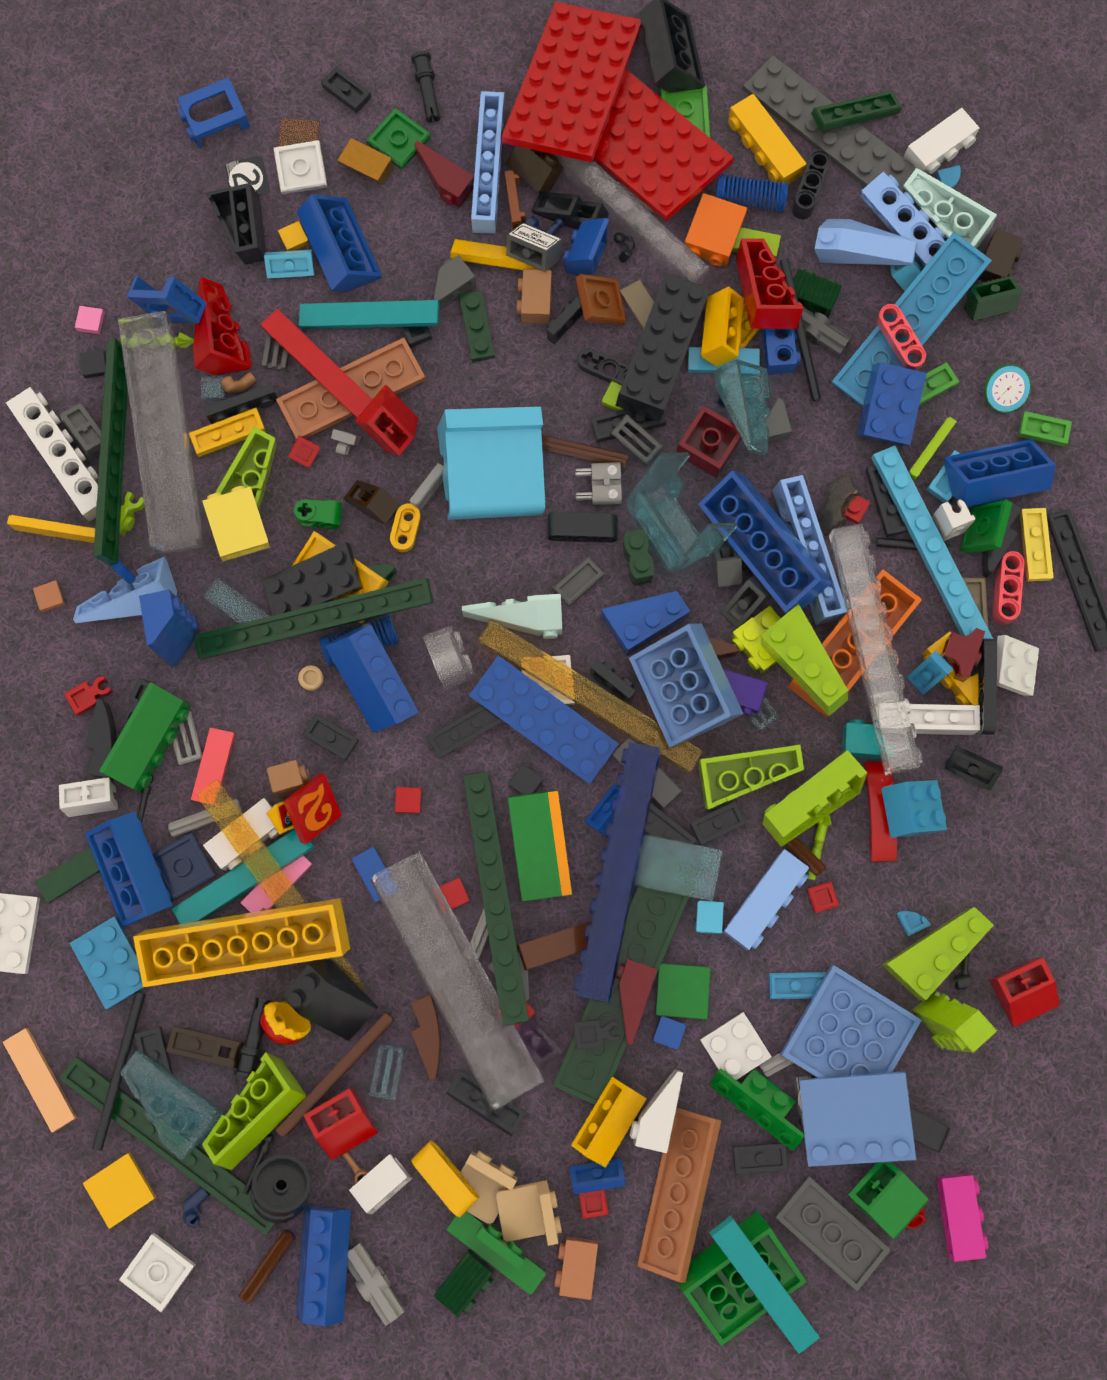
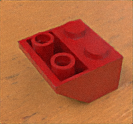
[355,385,418,456]
[989,957,1060,1027]
[303,1087,378,1160]

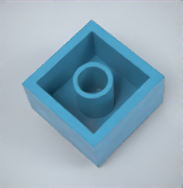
[881,780,947,838]

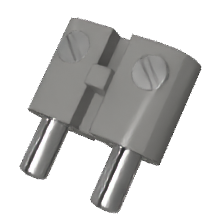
[575,462,622,505]

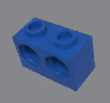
[762,329,801,375]

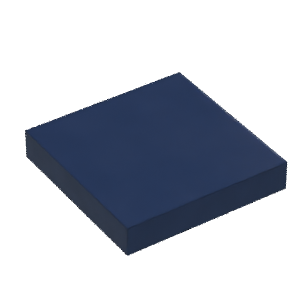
[152,832,217,902]

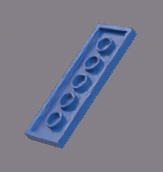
[469,655,619,784]

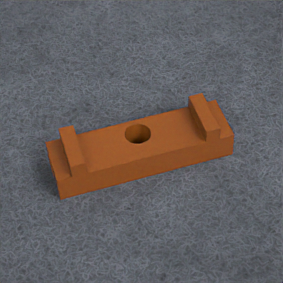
[504,170,525,229]

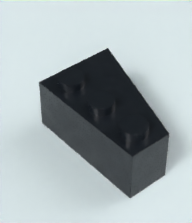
[206,183,266,264]

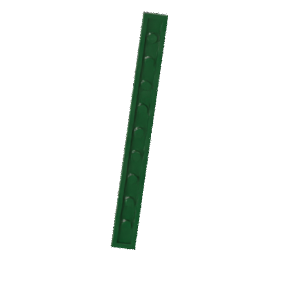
[93,338,130,566]
[193,578,434,660]
[463,772,529,1026]
[59,1057,275,1235]

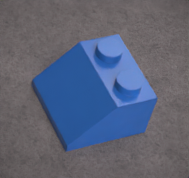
[562,218,609,276]

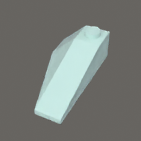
[903,168,997,248]
[462,594,562,639]

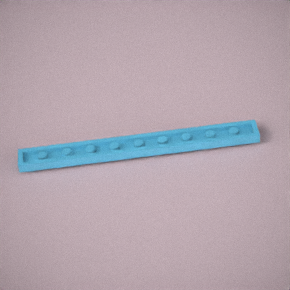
[871,445,993,668]

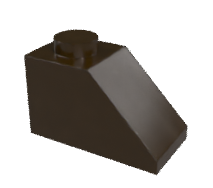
[343,480,399,524]

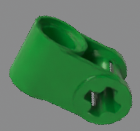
[294,499,342,529]

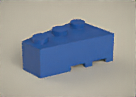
[600,591,690,656]

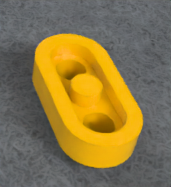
[390,504,421,552]

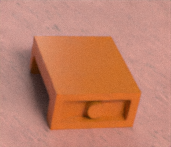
[683,193,747,267]

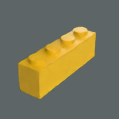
[728,94,807,184]

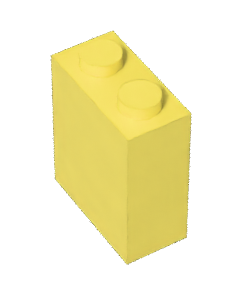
[202,486,270,562]

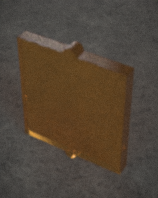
[278,118,320,147]

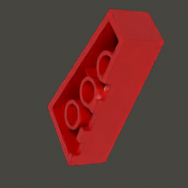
[735,238,804,329]

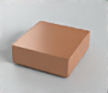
[33,580,65,613]

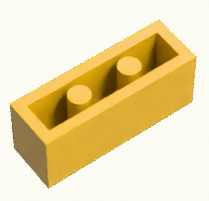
[701,286,744,367]
[571,1077,647,1168]

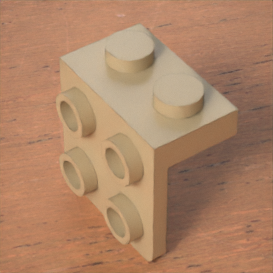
[460,1151,517,1224]
[496,1180,562,1246]

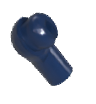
[183,1187,210,1227]

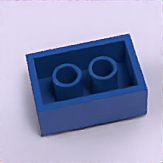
[857,362,927,446]

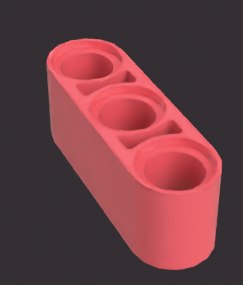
[877,304,926,371]
[992,551,1024,625]

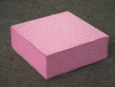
[75,306,105,334]

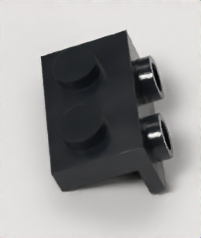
[582,660,635,714]

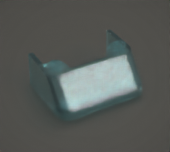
[626,452,738,572]

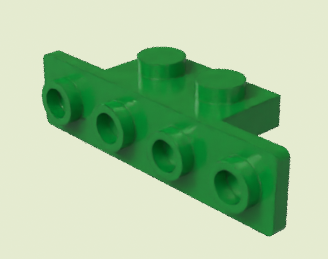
[709,1069,805,1151]
[447,1211,546,1295]

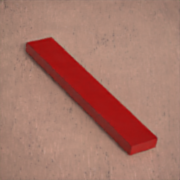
[260,309,373,419]

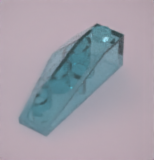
[714,359,771,455]
[120,1051,224,1161]

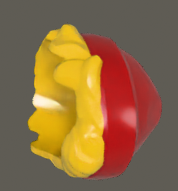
[260,1001,311,1045]

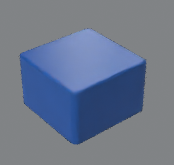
[652,1016,686,1050]

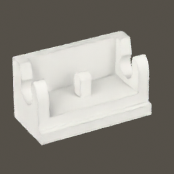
[932,500,975,541]
[59,777,118,817]
[349,1154,413,1214]

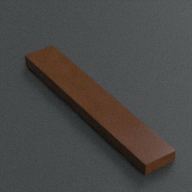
[275,1013,395,1137]

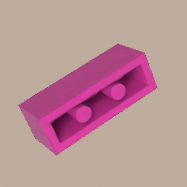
[936,1173,988,1262]

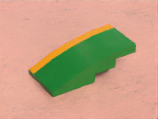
[508,790,572,902]

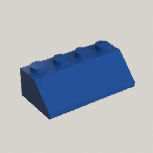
[296,194,382,292]
[944,439,1056,507]
[139,590,199,667]
[325,622,418,732]
[85,812,173,927]
[296,1204,351,1327]

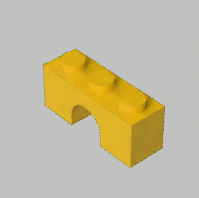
[922,632,998,705]

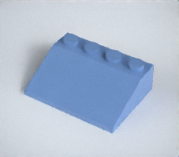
[629,624,743,748]
[799,1071,916,1167]

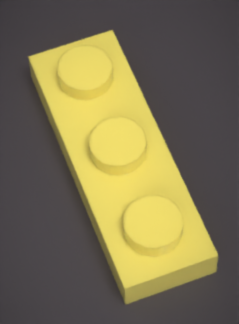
[1019,508,1054,582]

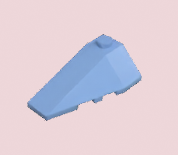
[815,219,917,265]
[73,557,177,623]

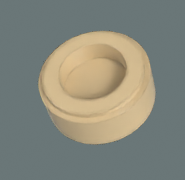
[298,666,324,691]

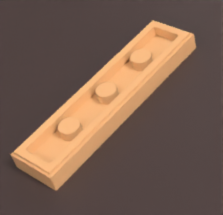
[3,1028,77,1133]

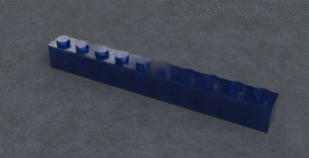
[574,742,661,1003]

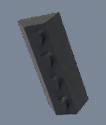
[639,0,705,93]

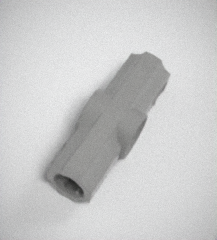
[347,1242,405,1326]

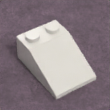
[629,1069,683,1153]

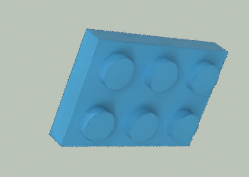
[69,916,145,1010]

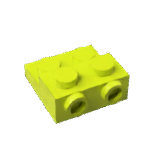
[731,606,781,674]

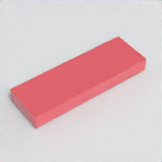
[191,728,236,806]

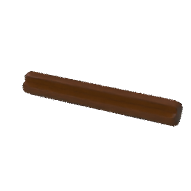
[542,435,628,468]

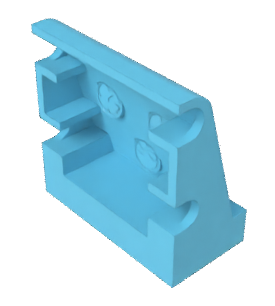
[437,407,545,520]

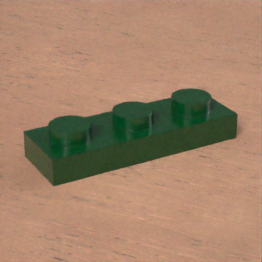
[459,290,495,362]

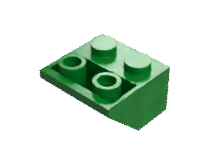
[848,1162,929,1240]

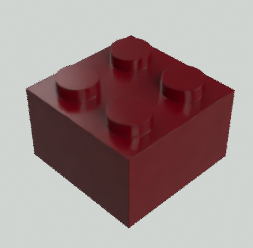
[676,405,745,478]

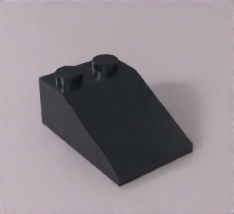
[281,958,379,1041]

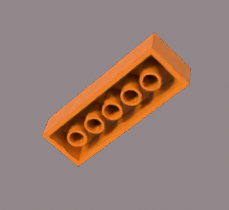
[788,569,922,718]

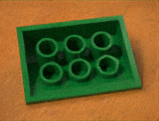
[676,1211,806,1346]

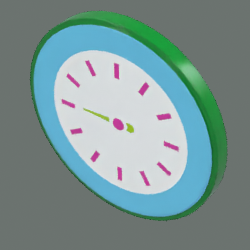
[984,364,1031,413]

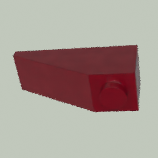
[414,140,474,208]
[615,959,657,1045]

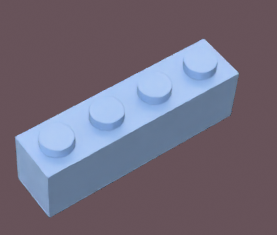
[722,849,809,951]

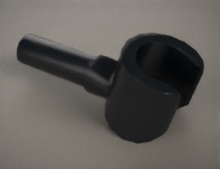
[954,953,972,990]

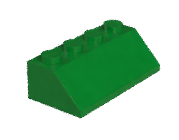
[99,682,191,793]

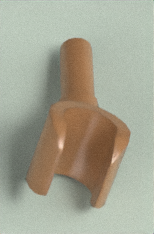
[342,1151,369,1184]

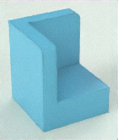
[890,257,924,291]
[694,901,724,934]

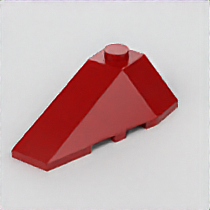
[193,277,251,375]

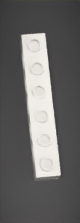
[6,387,99,522]

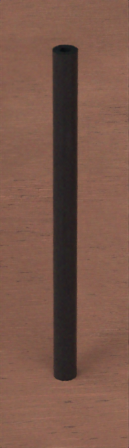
[779,258,821,401]
[92,992,145,1151]

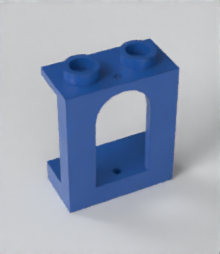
[177,77,250,148]
[127,276,207,324]

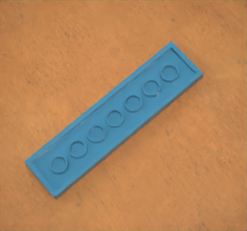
[831,232,992,408]

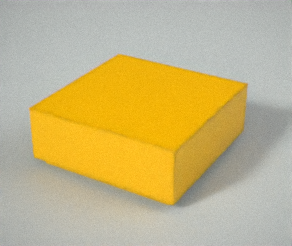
[278,221,309,251]

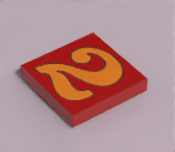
[283,773,342,844]

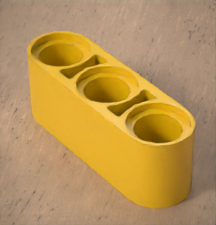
[411,1141,479,1218]

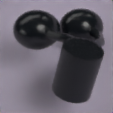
[613,232,636,262]

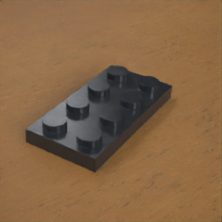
[262,542,363,616]

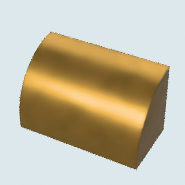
[337,138,394,184]

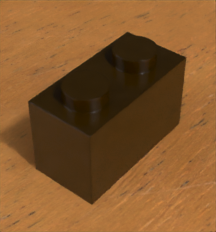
[506,146,564,193]
[978,228,1023,283]

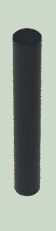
[876,537,951,552]

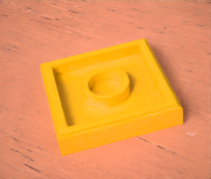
[83,1152,157,1229]

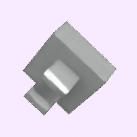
[331,429,362,455]

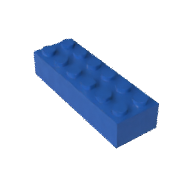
[698,470,833,613]

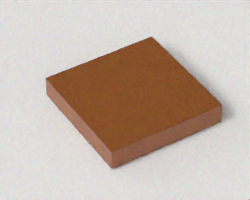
[576,274,626,326]

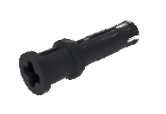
[411,51,441,123]
[233,997,272,1078]

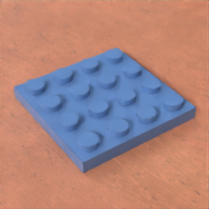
[780,965,922,1078]

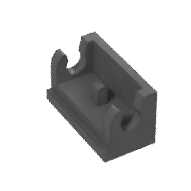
[60,403,101,463]

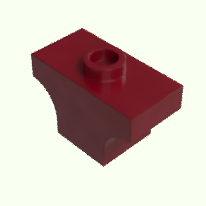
[941,628,986,682]

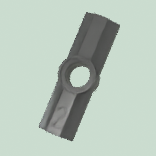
[802,307,851,357]

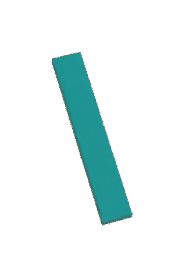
[299,300,440,329]
[172,829,315,924]
[709,1215,820,1354]

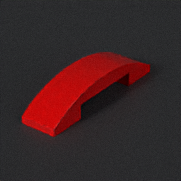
[864,761,897,862]

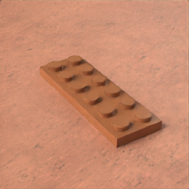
[276,338,426,439]
[637,1108,721,1283]

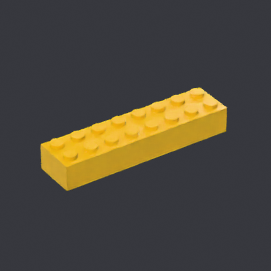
[133,898,350,987]

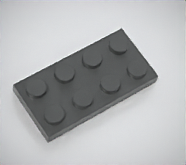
[774,1176,891,1291]

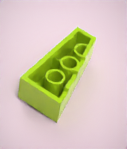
[215,427,277,511]
[760,604,848,716]
[697,745,804,810]
[763,750,867,847]
[881,907,994,1001]
[913,990,997,1053]
[202,1052,307,1170]

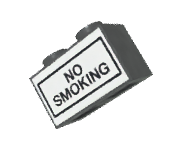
[506,223,562,272]

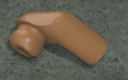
[221,372,257,393]

